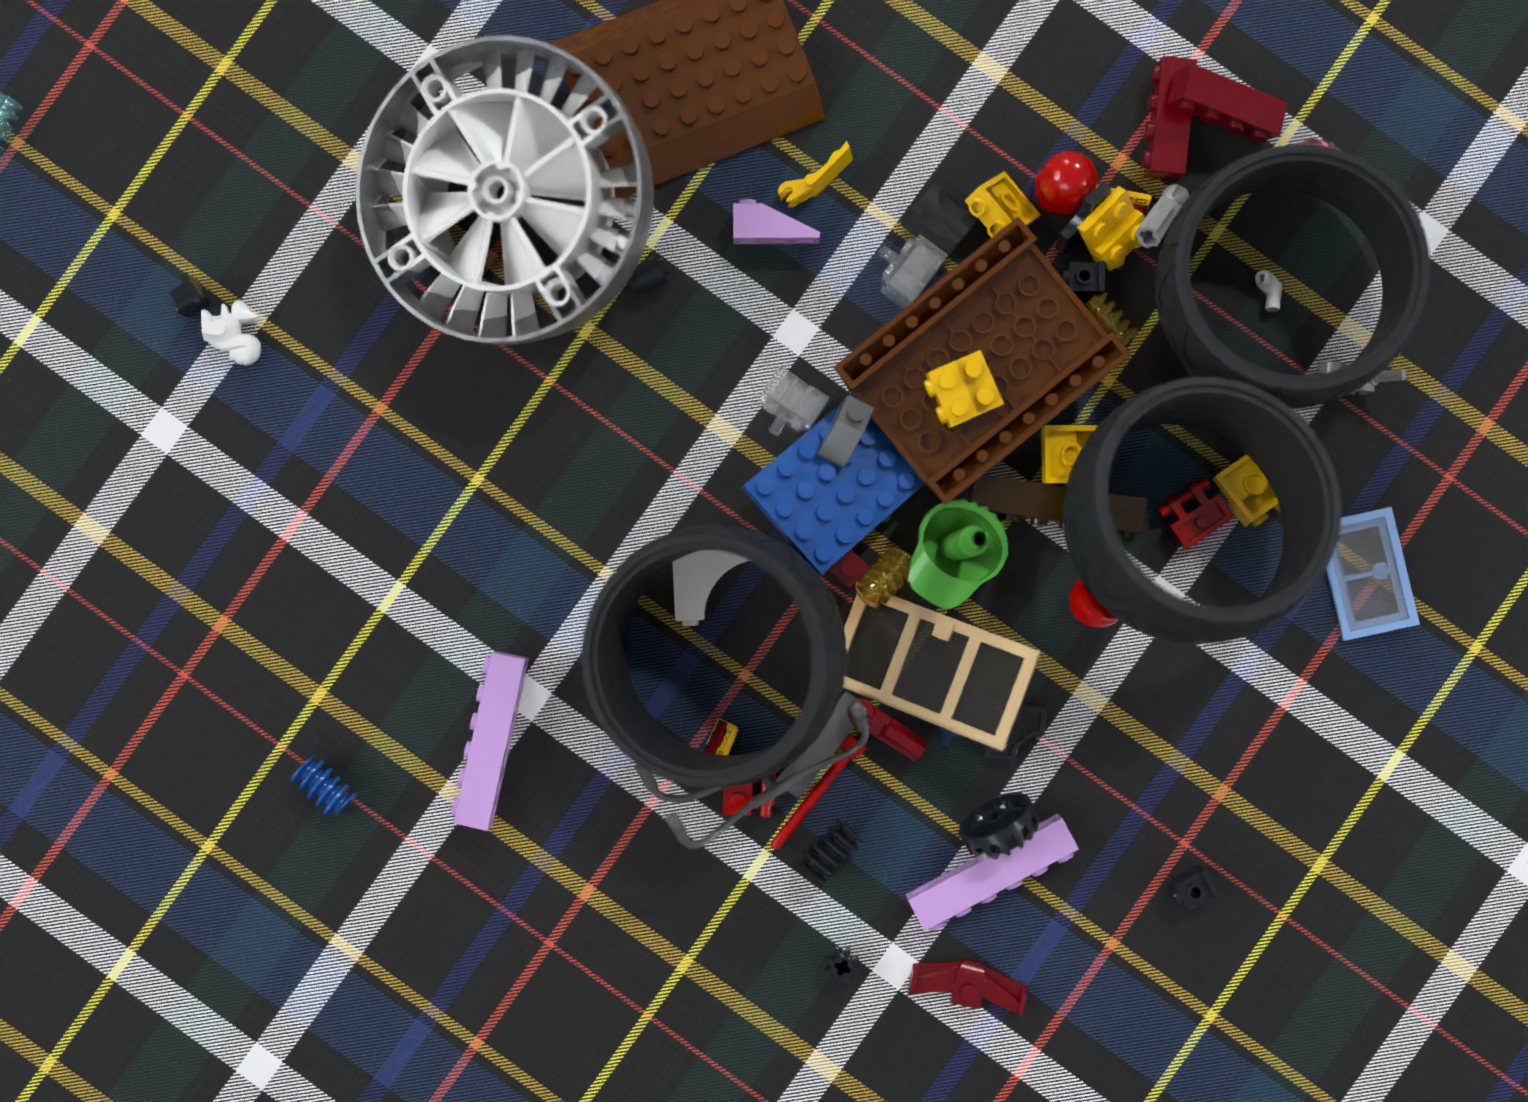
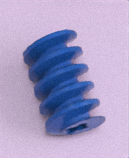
[291,755,357,817]

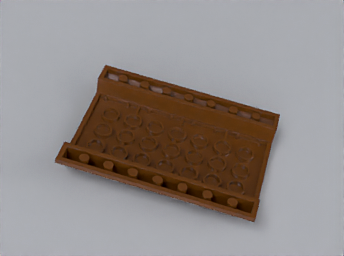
[551,0,826,198]
[833,216,1131,505]

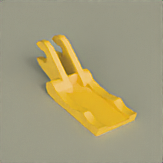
[778,141,853,208]

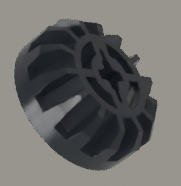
[959,793,1039,860]

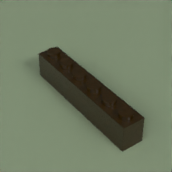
[968,475,1147,539]

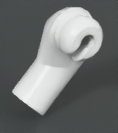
[1255,270,1282,312]

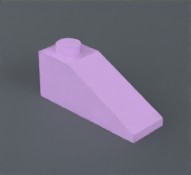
[733,199,820,244]

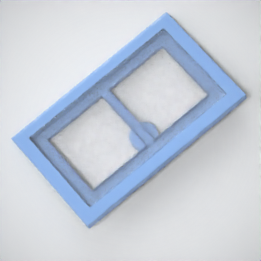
[1326,507,1420,641]

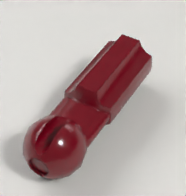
[848,699,928,762]

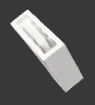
[673,550,750,626]

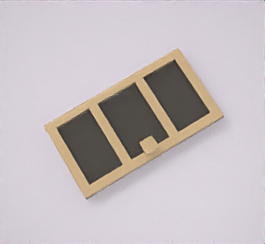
[843,584,1041,752]

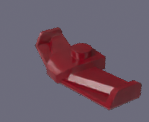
[907,959,1027,1016]

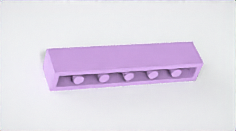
[451,651,529,831]
[905,814,1079,931]

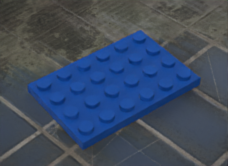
[742,395,925,575]

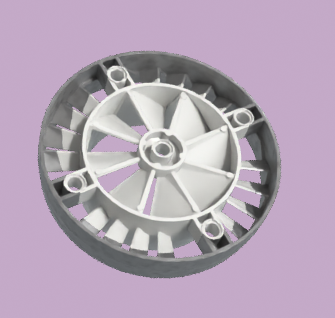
[356,36,654,345]

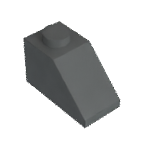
[817,395,874,468]

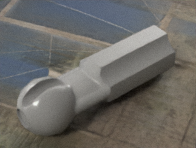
[1135,184,1190,248]

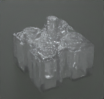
[878,234,948,309]
[761,366,830,436]

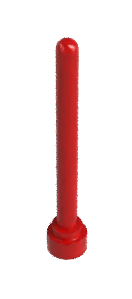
[771,733,867,850]

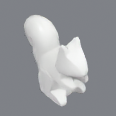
[201,301,261,365]

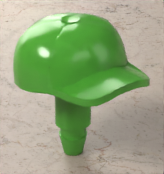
[907,498,1008,609]

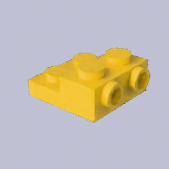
[965,171,1041,238]
[1077,186,1145,272]
[923,350,1004,428]
[1041,425,1098,485]
[1213,454,1280,527]

